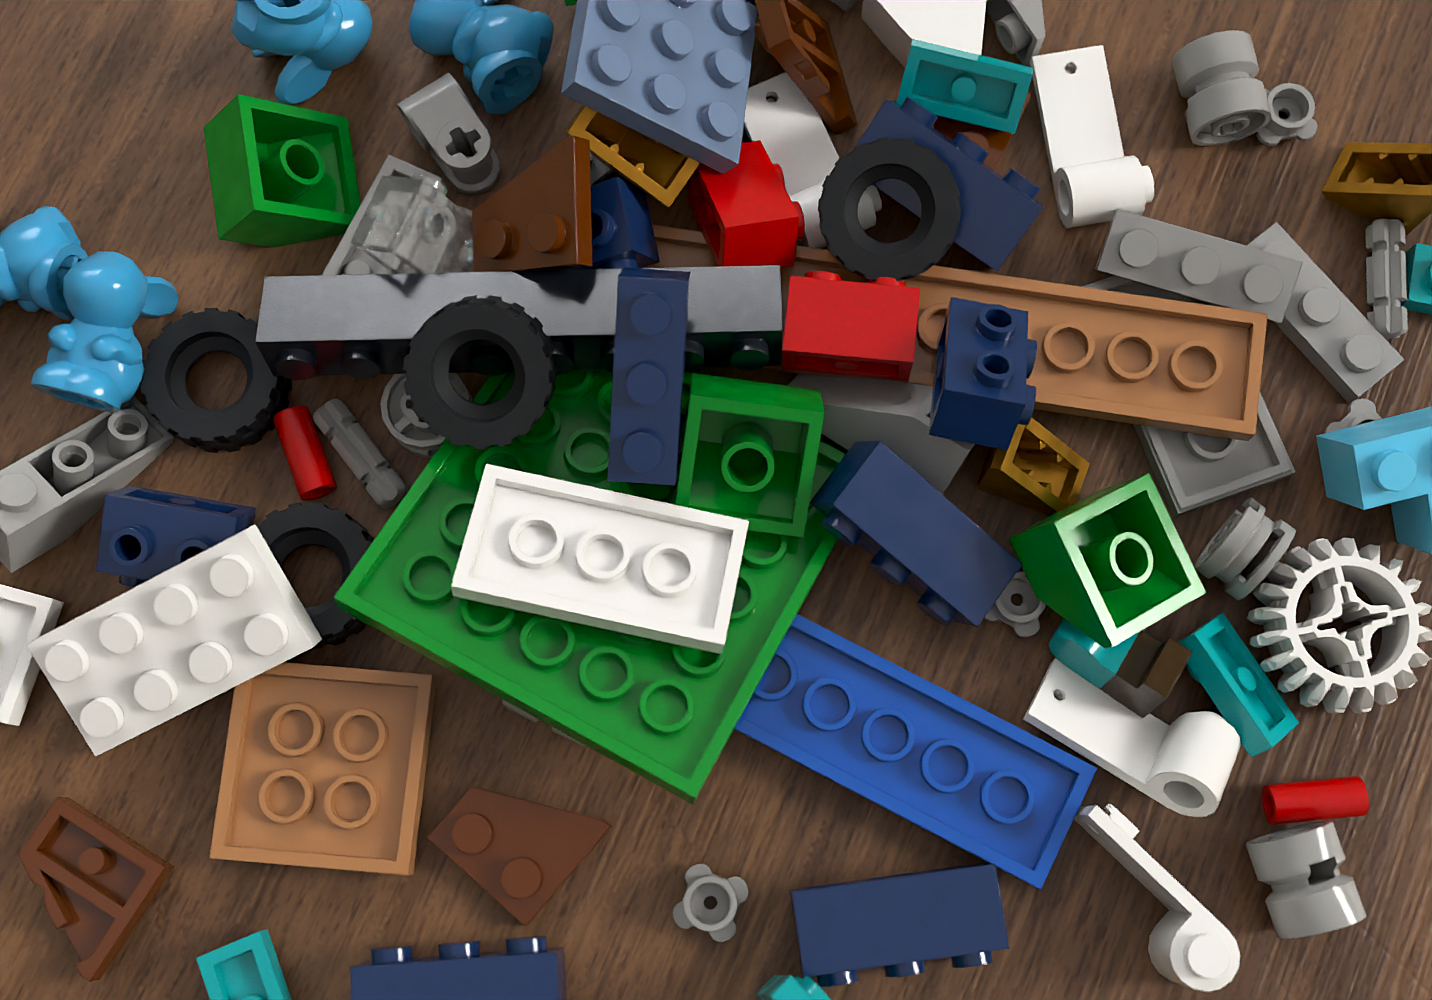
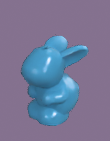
[231,0,372,105]
[408,0,554,114]
[0,206,88,320]
[30,252,179,413]

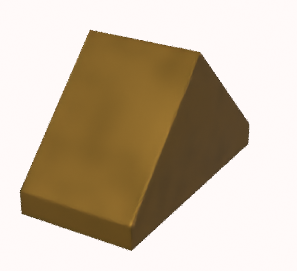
[565,105,700,207]
[1321,142,1432,236]
[976,417,1090,516]

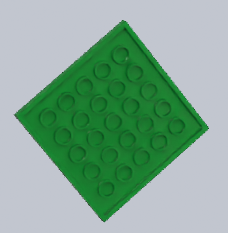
[334,369,845,805]

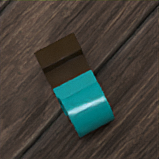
[1049,618,1192,718]

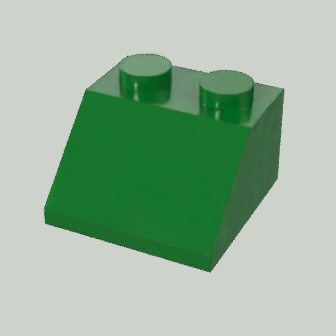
[203,94,361,247]
[675,373,825,537]
[1009,473,1206,648]

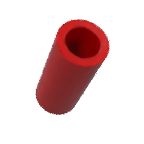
[272,406,337,501]
[1261,776,1369,825]

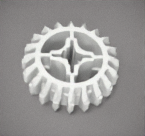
[1247,538,1432,714]

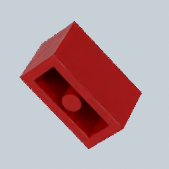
[687,140,805,268]
[782,271,920,381]

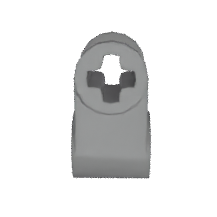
[397,73,501,195]

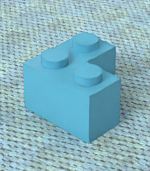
[1316,406,1432,555]

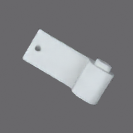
[1030,45,1154,228]
[744,72,882,249]
[1023,657,1241,817]
[1074,803,1240,992]

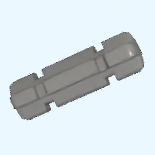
[1366,218,1408,339]
[313,398,408,509]

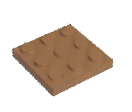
[209,662,437,875]

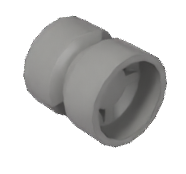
[1171,30,1272,146]
[1246,820,1366,939]

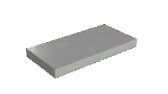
[1083,275,1295,518]

